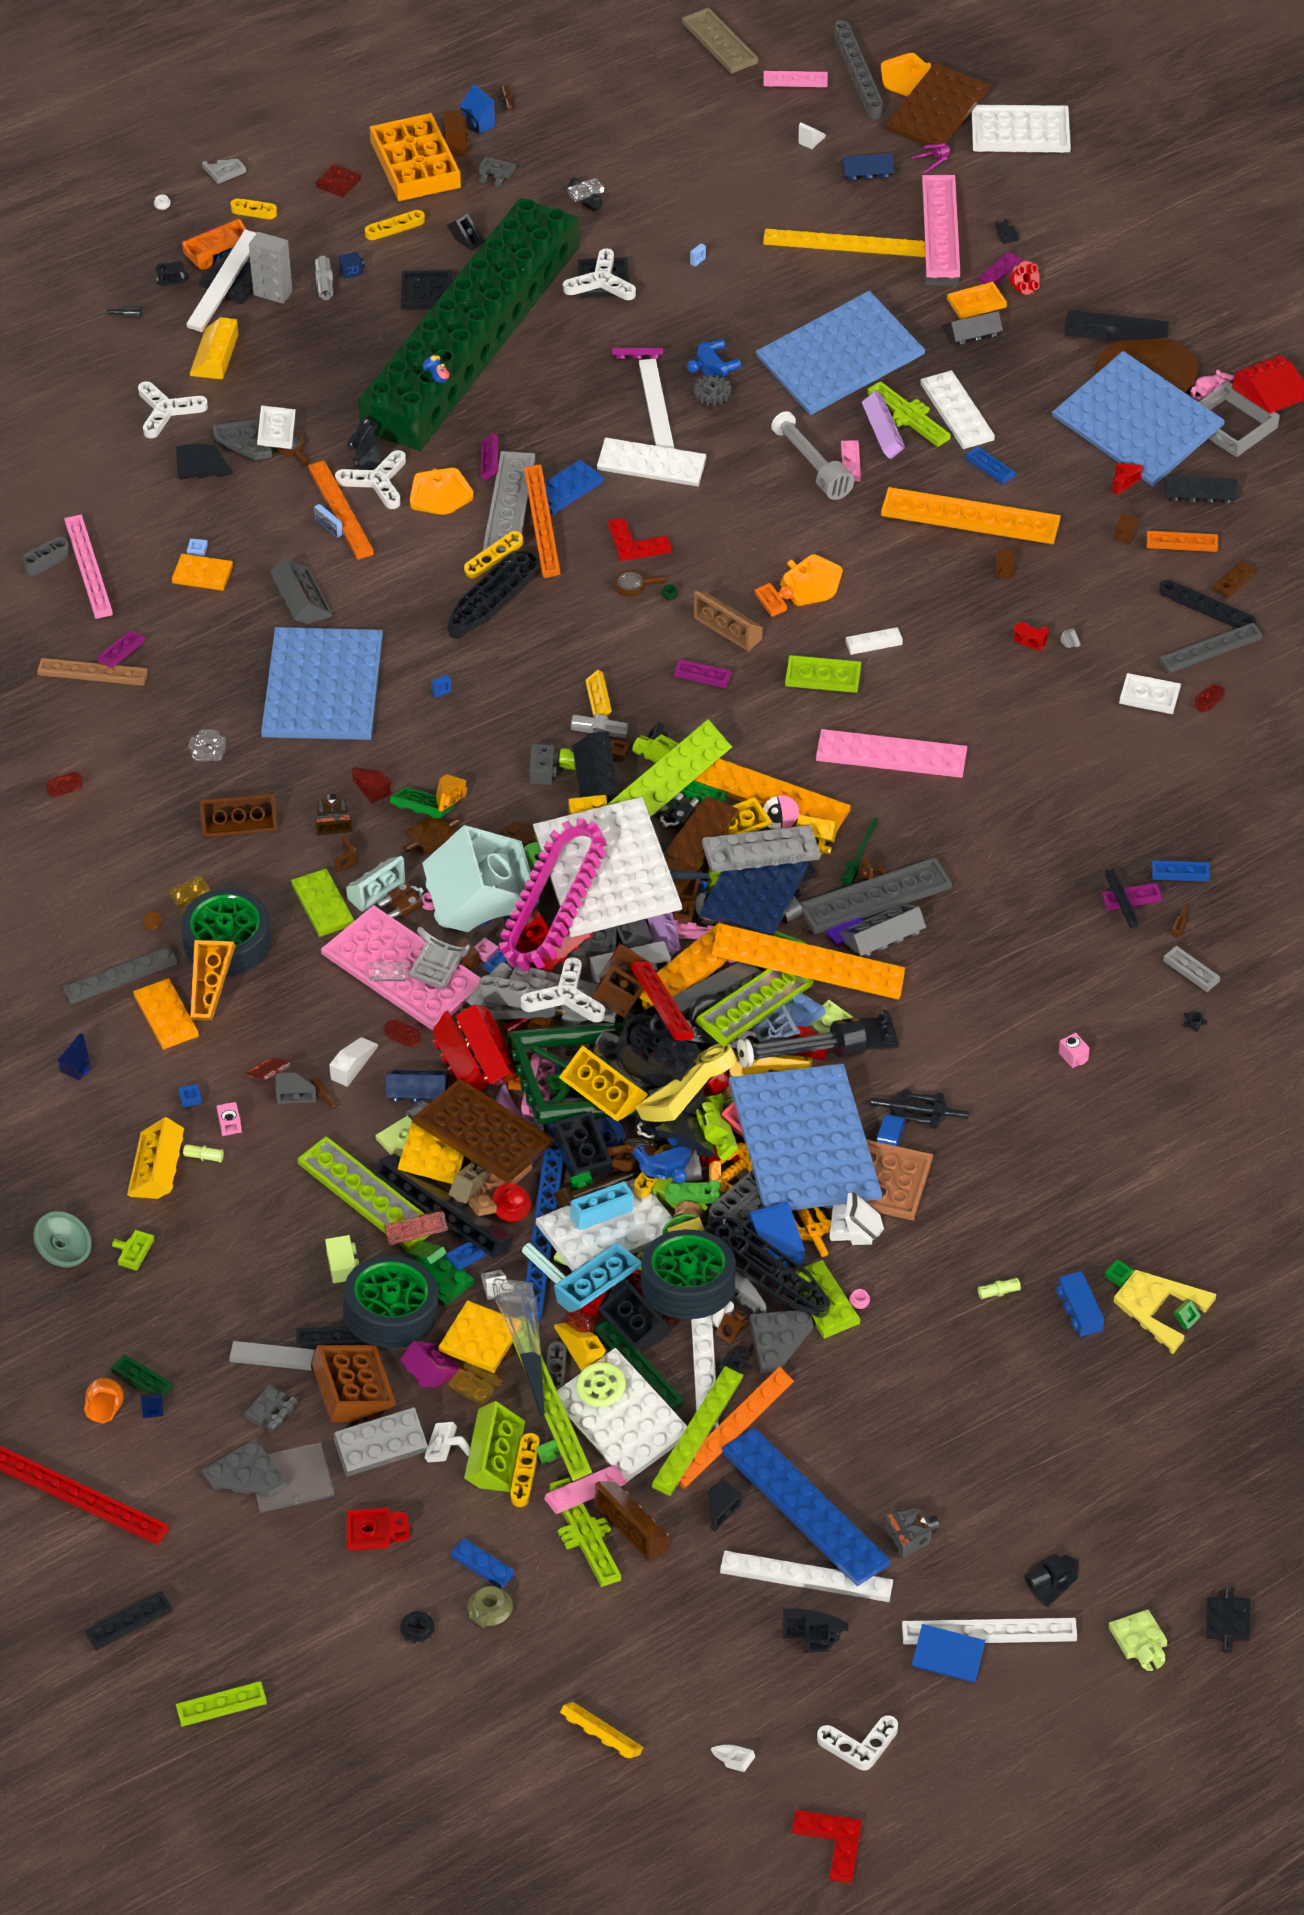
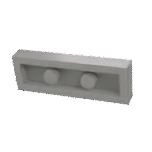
[1163,946,1220,992]

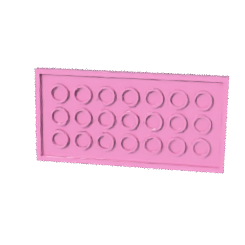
[321,905,481,1031]

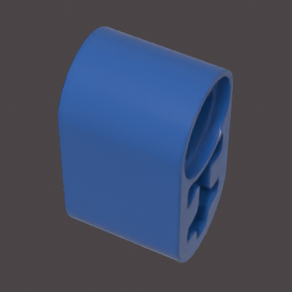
[877,1114,905,1146]

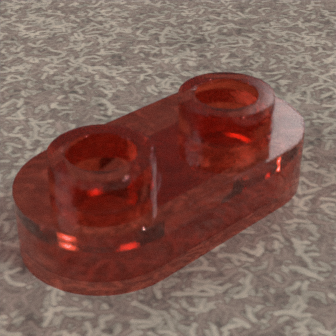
[1194,684,1225,712]
[46,772,83,797]
[384,1020,421,1047]
[565,1309,595,1332]

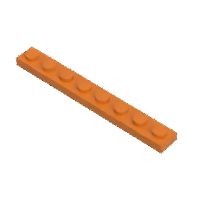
[308,460,374,560]
[524,464,561,578]
[678,1366,794,1490]

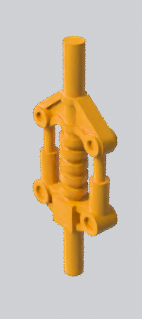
[705,1143,753,1194]
[791,1207,831,1257]

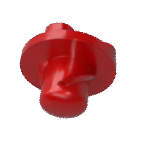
[1009,261,1040,295]
[491,1183,531,1224]

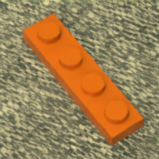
[1146,531,1218,552]

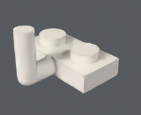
[424,1422,470,1462]

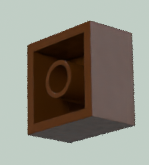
[443,110,469,157]

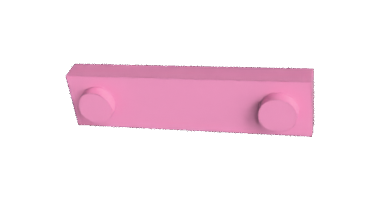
[764,71,828,88]
[545,1465,627,1514]

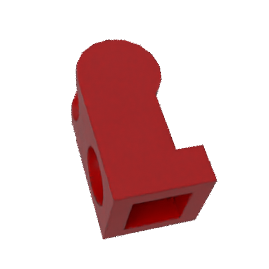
[1013,622,1049,651]

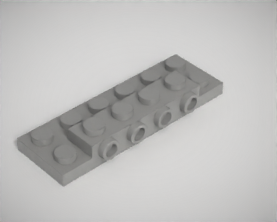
[702,825,821,873]
[509,965,618,1023]

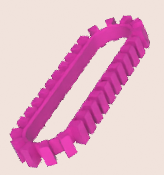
[499,818,607,971]

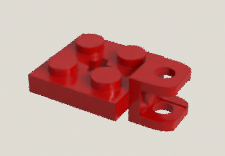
[347,1507,410,1551]

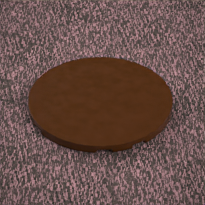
[1095,338,1198,393]

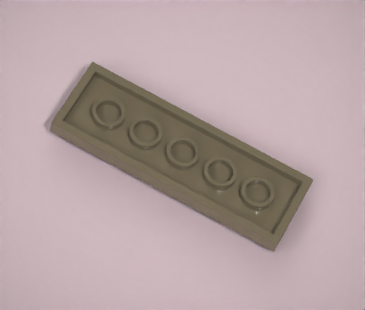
[682,8,758,74]

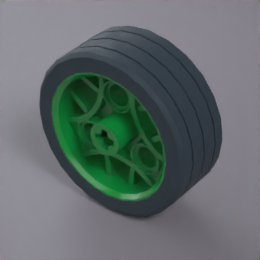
[181,888,271,976]
[641,1229,736,1320]
[343,1255,438,1348]

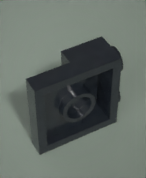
[647,1030,701,1082]

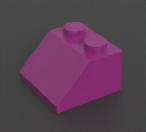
[400,1341,462,1388]

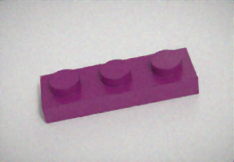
[978,252,1021,285]
[612,348,663,359]
[481,433,498,481]
[98,630,145,668]
[674,659,732,689]
[1101,883,1162,911]

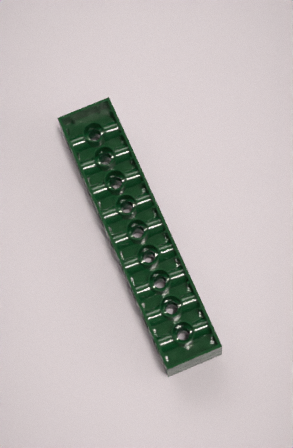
[358,198,579,452]

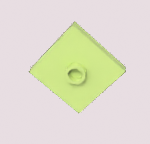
[376,1116,412,1157]

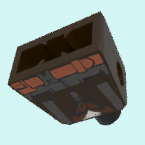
[316,794,352,836]

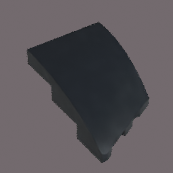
[176,444,233,480]
[657,1112,715,1157]
[782,1608,849,1653]

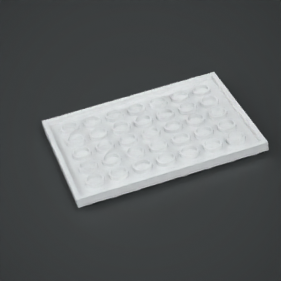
[533,797,682,937]

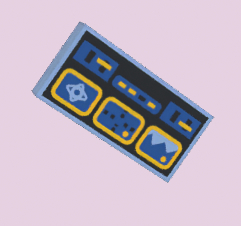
[314,504,343,537]

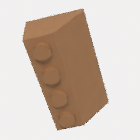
[694,591,763,651]

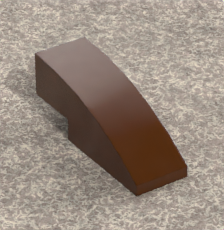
[673,870,702,924]

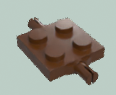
[403,817,460,855]

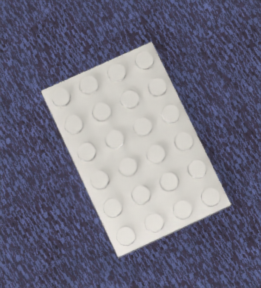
[971,105,1071,153]
[536,1178,673,1272]
[557,1348,687,1483]

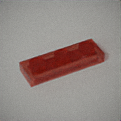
[384,1210,448,1245]

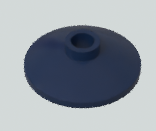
[596,1117,625,1148]

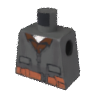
[885,1509,939,1558]

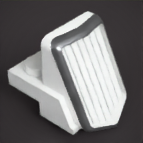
[830,1192,884,1245]

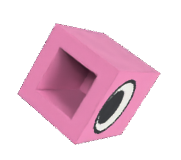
[1059,1033,1090,1068]
[216,1102,242,1136]

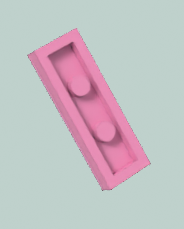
[841,440,861,481]

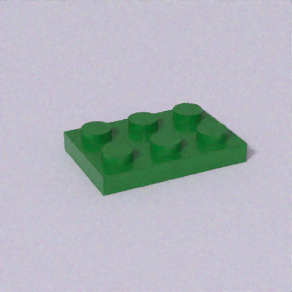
[390,786,455,818]
[413,1255,474,1307]

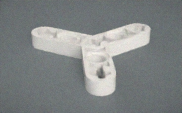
[563,249,636,300]
[138,382,208,438]
[335,450,406,509]
[521,958,605,1022]

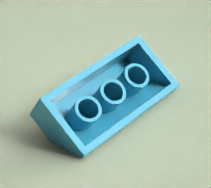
[554,1242,641,1312]

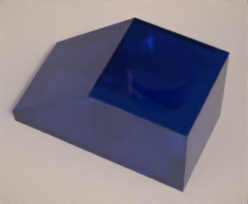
[58,1033,91,1081]

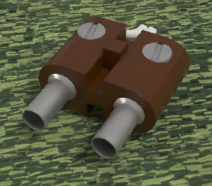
[377,882,424,918]

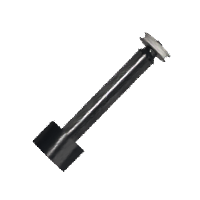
[736,1018,866,1068]

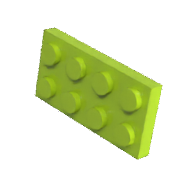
[785,655,861,693]
[291,868,354,937]
[790,1260,860,1339]

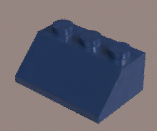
[840,153,894,181]
[386,1070,448,1102]

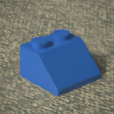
[460,85,495,134]

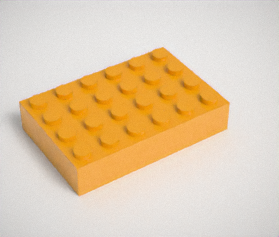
[370,113,461,201]

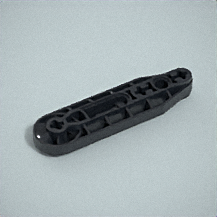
[447,549,539,639]
[704,1216,830,1318]

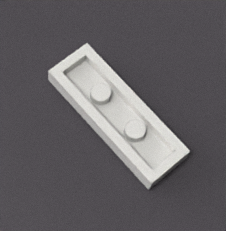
[846,627,903,655]

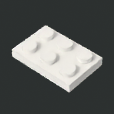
[257,406,295,449]
[1119,673,1181,714]

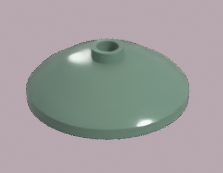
[33,1211,91,1268]

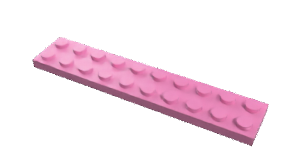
[922,175,960,278]

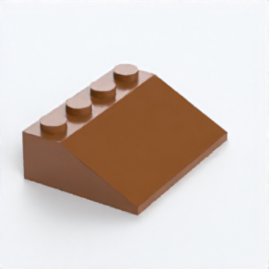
[312,1345,396,1422]

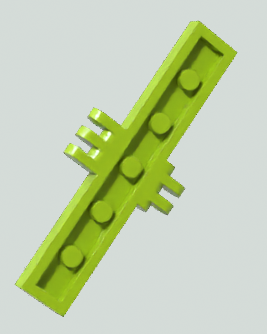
[868,381,951,447]
[549,1478,621,1587]

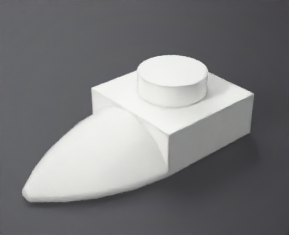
[711,1745,755,1772]

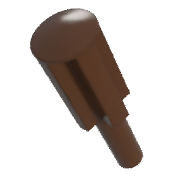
[499,85,512,110]
[1171,905,1188,937]
[310,1077,336,1109]

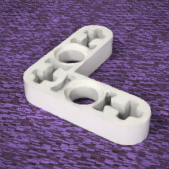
[817,1716,898,1770]

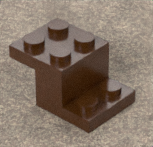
[591,943,653,1018]

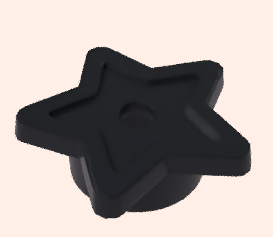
[1183,1011,1207,1032]

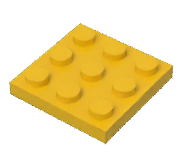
[398,1123,464,1184]
[439,1301,522,1373]

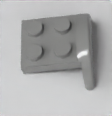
[409,927,470,990]

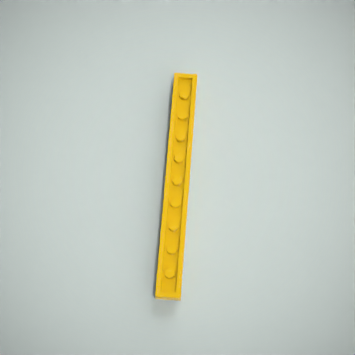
[764,229,926,257]

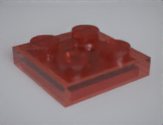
[316,164,361,198]

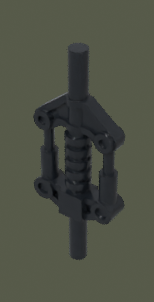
[871,1089,969,1129]

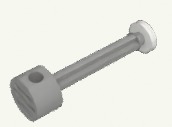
[771,412,855,500]

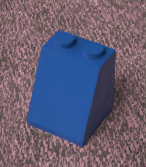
[749,1201,805,1267]

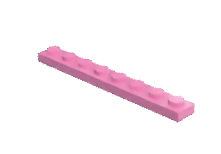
[64,515,113,619]

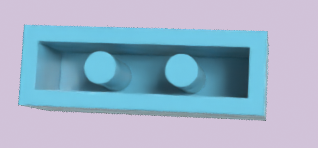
[570,1182,634,1231]

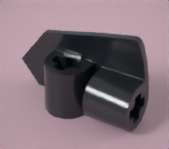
[1024,1554,1079,1607]

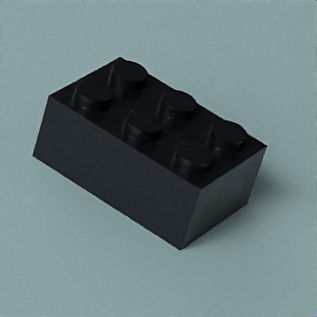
[552,1111,613,1178]

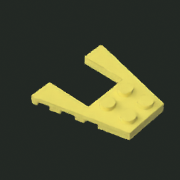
[1114,1270,1216,1354]

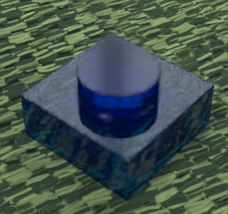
[141,1394,164,1418]

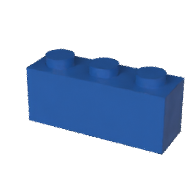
[1056,1271,1104,1337]

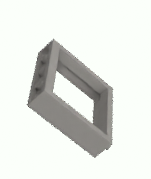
[1199,381,1280,457]

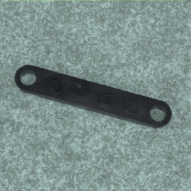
[1159,580,1256,628]
[648,1016,760,1050]

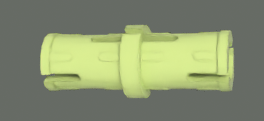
[978,1278,1021,1300]

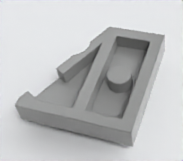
[202,159,246,184]

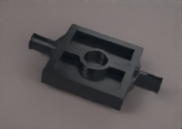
[1206,1585,1251,1653]

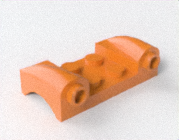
[181,219,255,270]

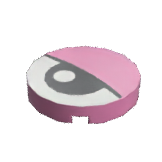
[763,796,800,830]

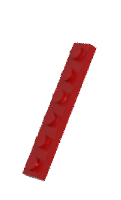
[630,961,694,1041]

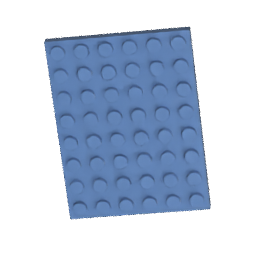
[756,291,925,415]
[1052,351,1224,486]
[261,627,383,740]
[728,1064,882,1210]

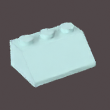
[346,856,405,912]

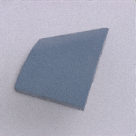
[752,1003,800,1043]

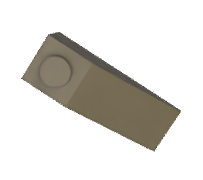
[449,1161,492,1204]

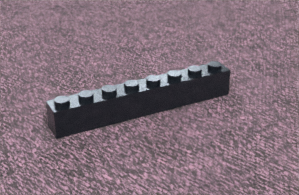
[375,1154,514,1259]

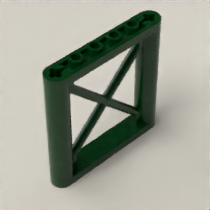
[507,1022,650,1125]

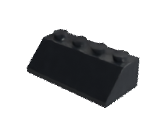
[1165,476,1238,504]
[572,731,618,804]

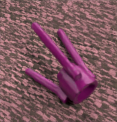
[912,142,950,174]

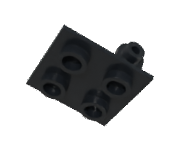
[857,1010,899,1049]

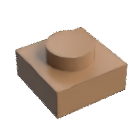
[469,1195,497,1216]

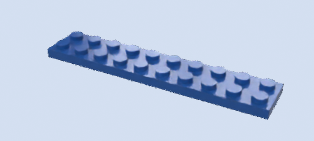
[722,1427,890,1587]

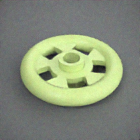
[576,1362,626,1407]

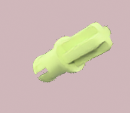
[183,1145,224,1162]

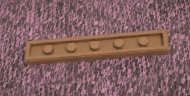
[37,658,148,686]

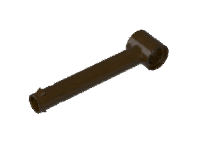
[553,1166,642,1209]

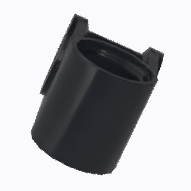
[156,261,189,286]

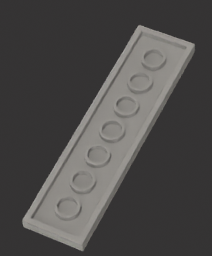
[483,451,536,553]

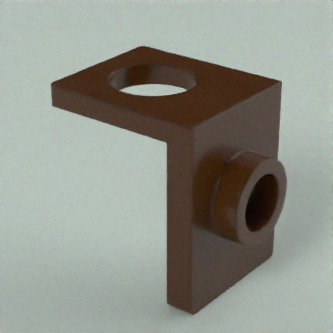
[334,836,357,872]
[860,856,887,881]
[715,1310,750,1344]

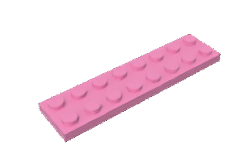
[816,729,967,778]

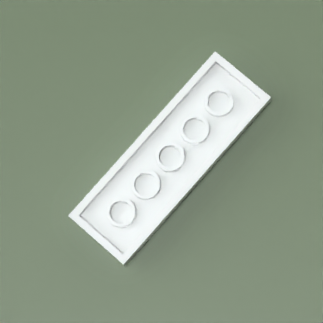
[921,370,995,449]
[597,438,706,487]

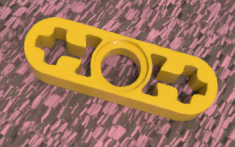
[230,198,277,219]

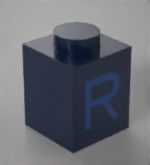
[338,252,365,279]

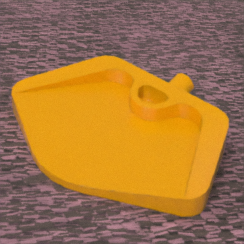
[881,53,931,96]
[410,468,474,515]
[780,554,843,606]

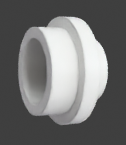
[154,195,171,210]

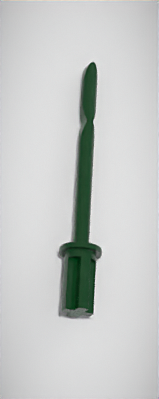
[840,817,878,885]

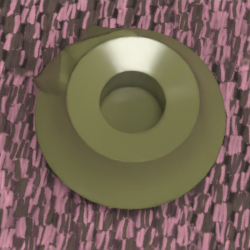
[467,1586,513,1628]

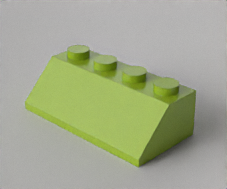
[464,1401,525,1492]

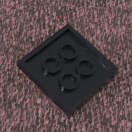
[199,253,253,304]
[578,257,629,298]
[401,270,452,310]

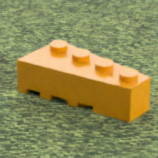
[190,940,236,1021]

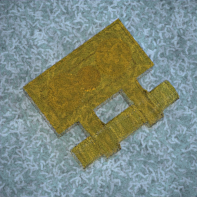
[167,876,210,916]
[448,1362,503,1406]

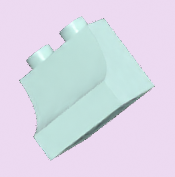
[422,825,539,932]

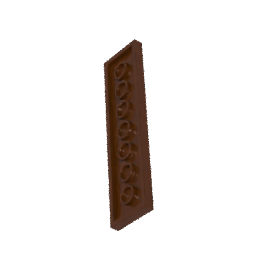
[663,796,739,915]

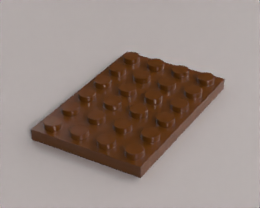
[885,63,990,149]
[412,1079,555,1183]

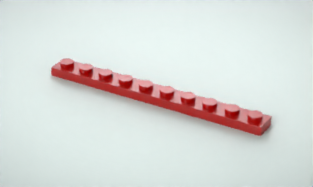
[0,1446,169,1545]

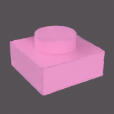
[474,938,499,962]

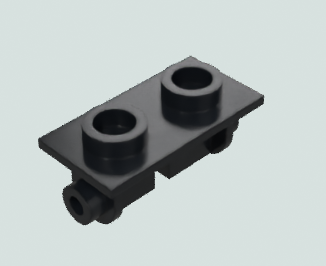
[347,416,378,449]

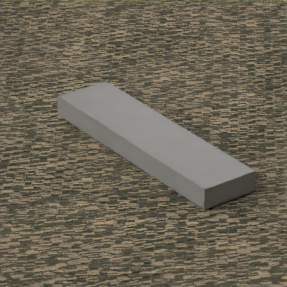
[229,1341,315,1370]

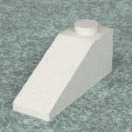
[330,1037,378,1087]

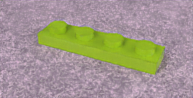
[176,1681,267,1727]

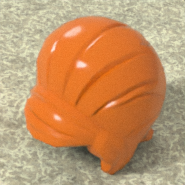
[84,1378,124,1424]

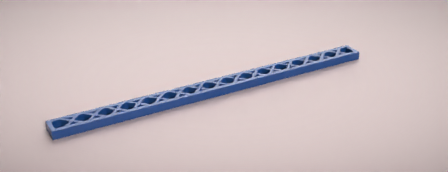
[521,1061,573,1321]

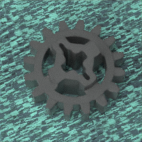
[694,375,731,406]

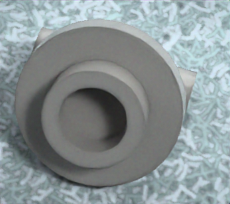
[1060,628,1081,648]

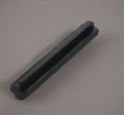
[1105,868,1139,928]

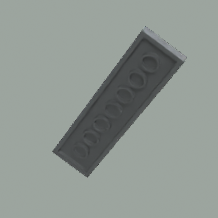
[800,857,952,935]

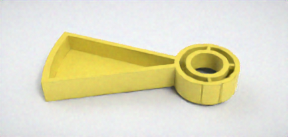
[635,1043,737,1122]

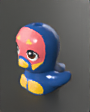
[423,355,449,383]

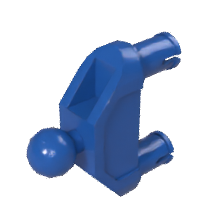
[686,338,741,378]
[632,1138,692,1184]

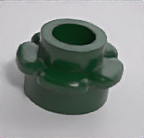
[661,584,678,600]

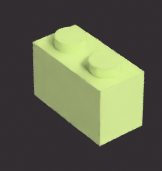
[325,1235,359,1283]

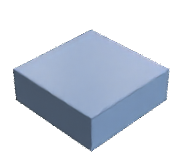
[690,243,706,267]
[187,539,208,557]

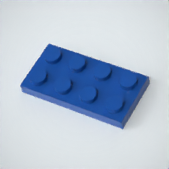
[545,460,604,515]

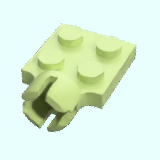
[1109,1610,1167,1671]

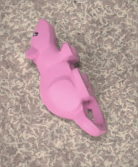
[1190,370,1234,401]

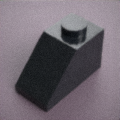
[447,213,484,250]
[353,433,380,470]
[708,1479,742,1532]

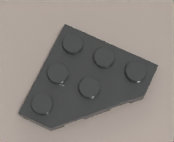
[212,418,272,460]
[749,1310,813,1373]
[201,1438,288,1497]

